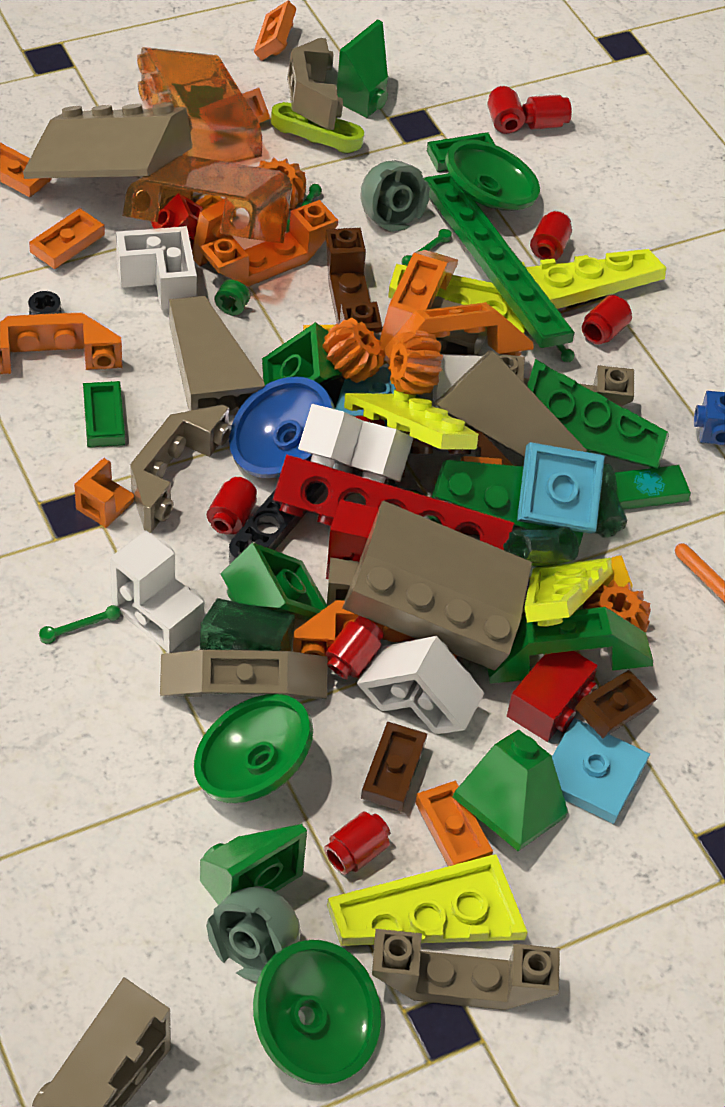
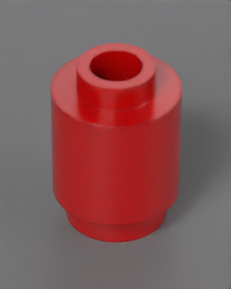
[487,86,526,134]
[522,94,572,130]
[530,211,572,260]
[582,295,632,345]
[206,477,257,535]
[325,616,384,679]
[324,811,391,875]

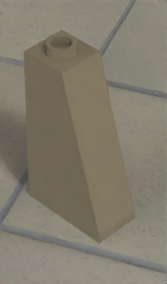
[169,296,265,416]
[434,351,587,458]

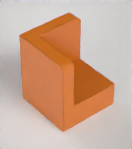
[74,458,134,528]

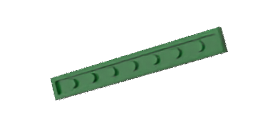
[424,173,575,348]

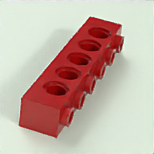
[273,454,514,551]

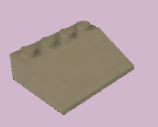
[23,103,193,179]
[342,501,532,671]

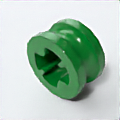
[214,280,250,316]

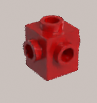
[150,193,203,250]

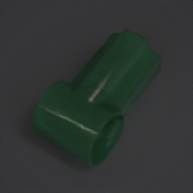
[594,463,628,538]
[503,526,579,568]

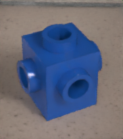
[694,391,725,445]

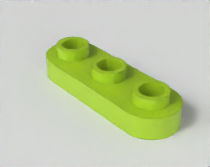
[271,102,364,154]

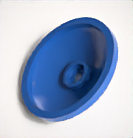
[229,377,335,478]

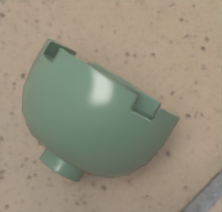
[360,160,430,232]
[206,886,301,982]

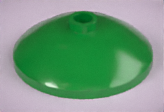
[445,140,540,211]
[194,694,313,803]
[253,940,381,1085]

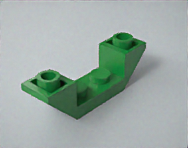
[487,607,653,684]

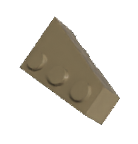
[32,977,171,1107]

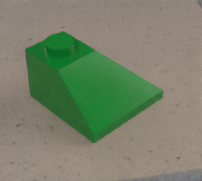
[337,19,388,118]
[262,322,342,387]
[220,542,327,620]
[452,729,568,851]
[200,824,307,905]

